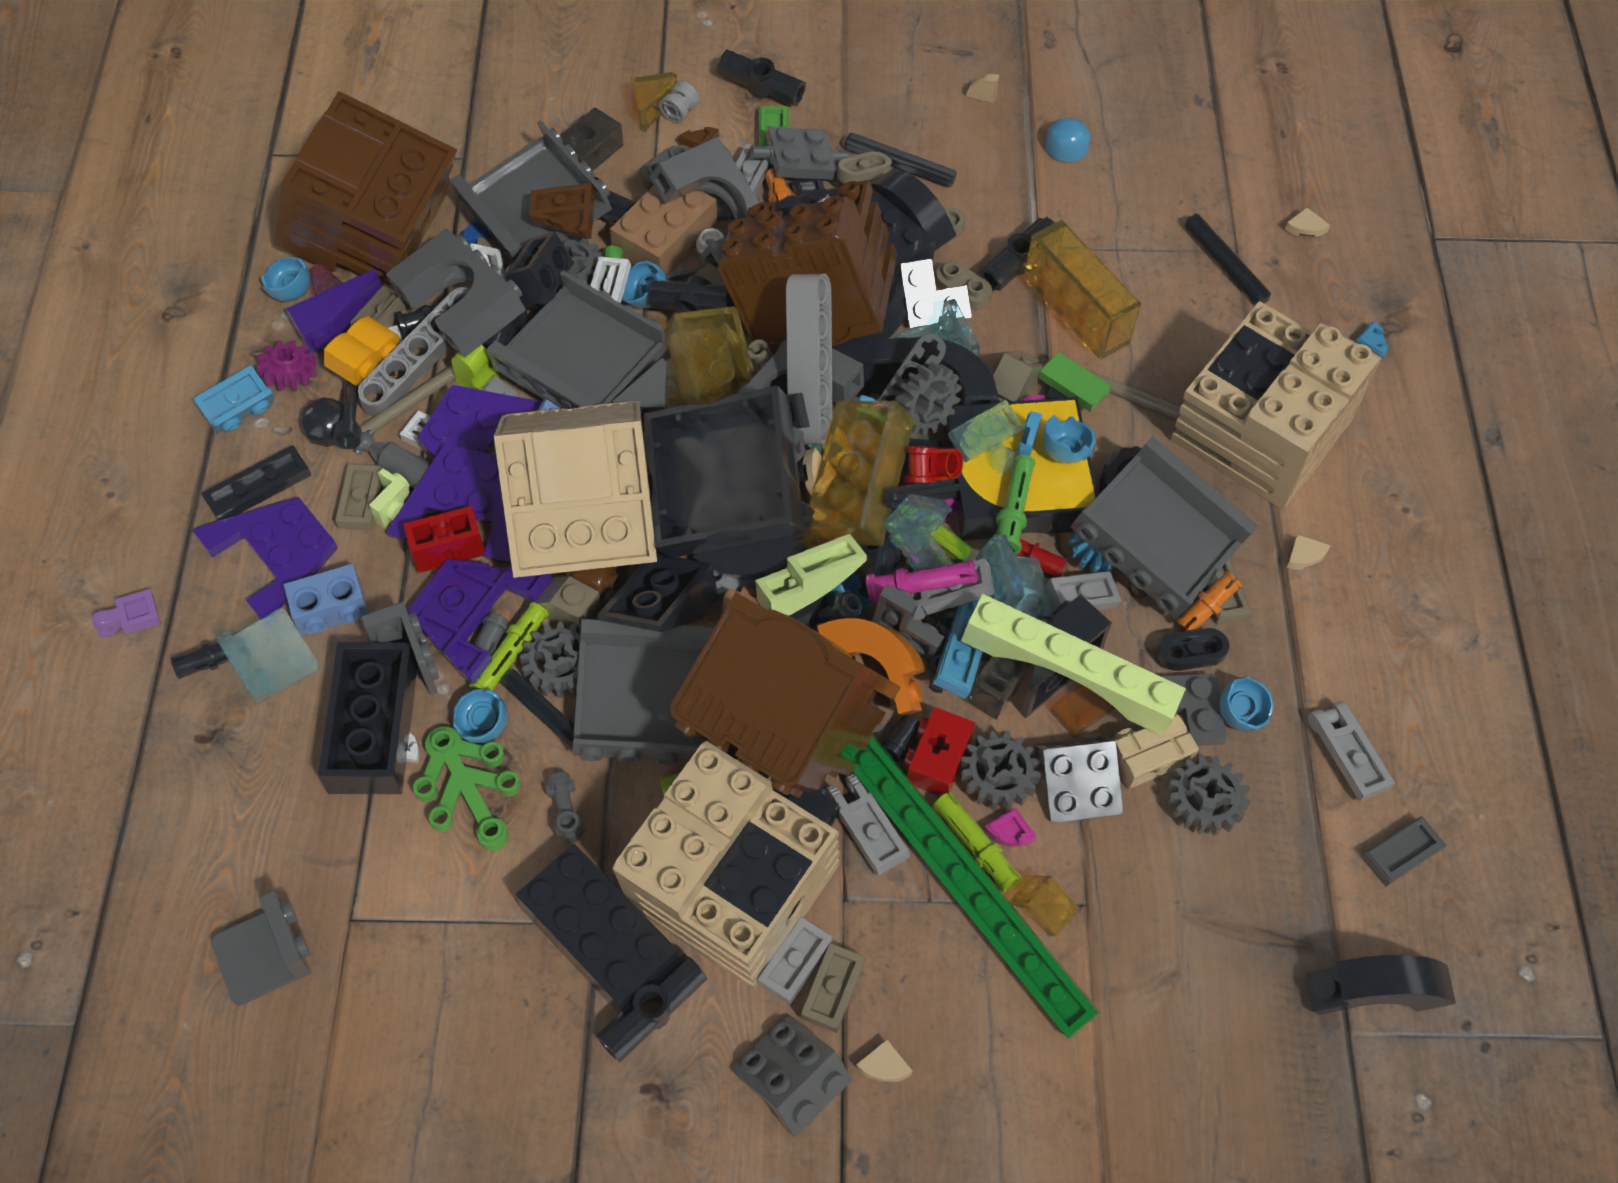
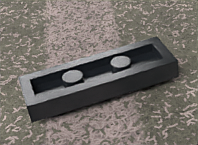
[201,445,312,521]

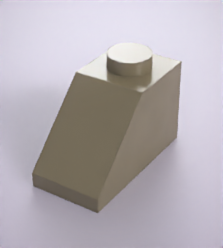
[993,350,1047,402]
[525,576,602,634]

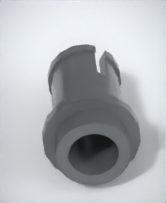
[474,613,508,656]

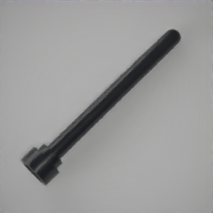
[333,380,362,449]

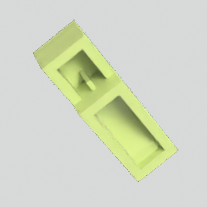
[755,534,867,616]

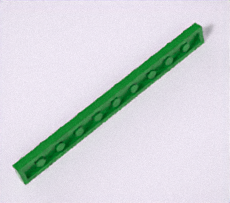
[842,734,1100,1038]

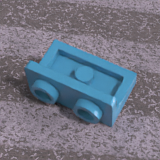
[193,365,274,434]

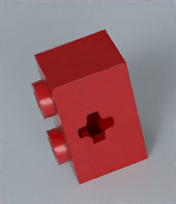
[404,506,485,573]
[903,707,976,797]

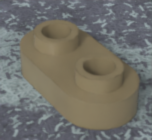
[836,151,892,184]
[935,261,992,310]

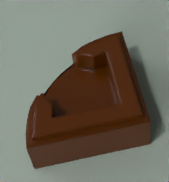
[678,127,719,148]

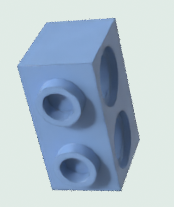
[284,564,370,636]

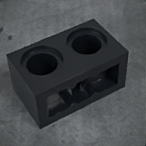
[504,232,575,307]

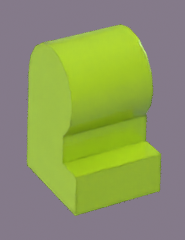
[452,345,499,390]

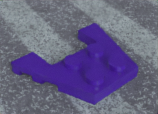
[417,385,542,459]
[386,444,511,564]
[193,497,338,628]
[407,559,553,684]

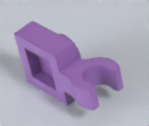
[91,589,161,638]

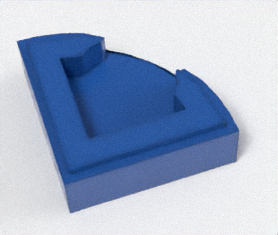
[462,218,492,245]

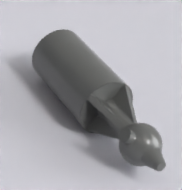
[354,429,431,489]

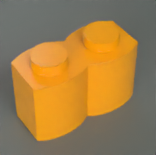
[324,316,399,385]

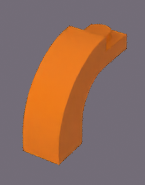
[817,618,926,715]

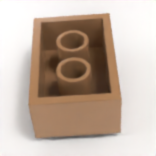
[610,186,718,274]

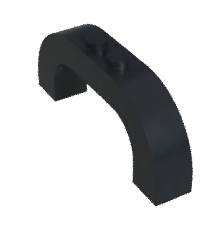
[832,337,998,412]

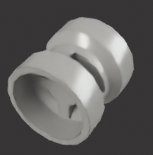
[659,81,700,123]

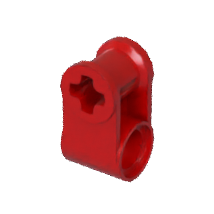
[905,446,964,483]

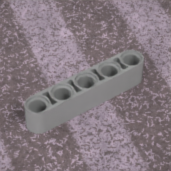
[786,274,833,445]
[358,287,470,416]

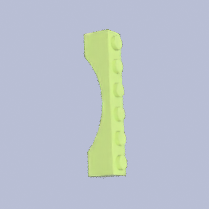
[961,594,1186,735]

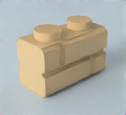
[1113,714,1199,789]

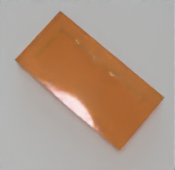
[1050,685,1115,738]

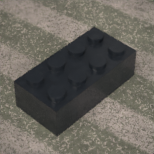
[318,642,418,794]
[515,843,679,1014]

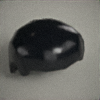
[301,397,343,447]

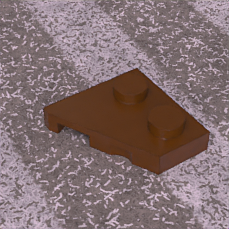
[529,183,595,239]

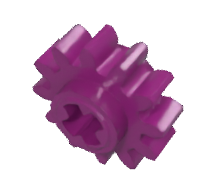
[257,340,317,392]

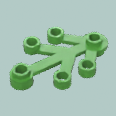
[413,727,521,851]

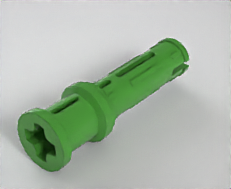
[990,455,1035,556]

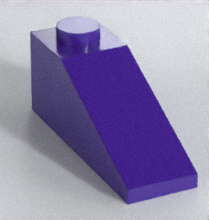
[287,269,382,353]

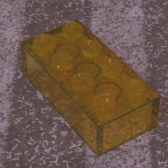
[1024,220,1141,360]
[664,306,755,405]
[808,401,914,546]

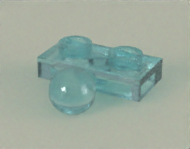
[948,400,1024,473]

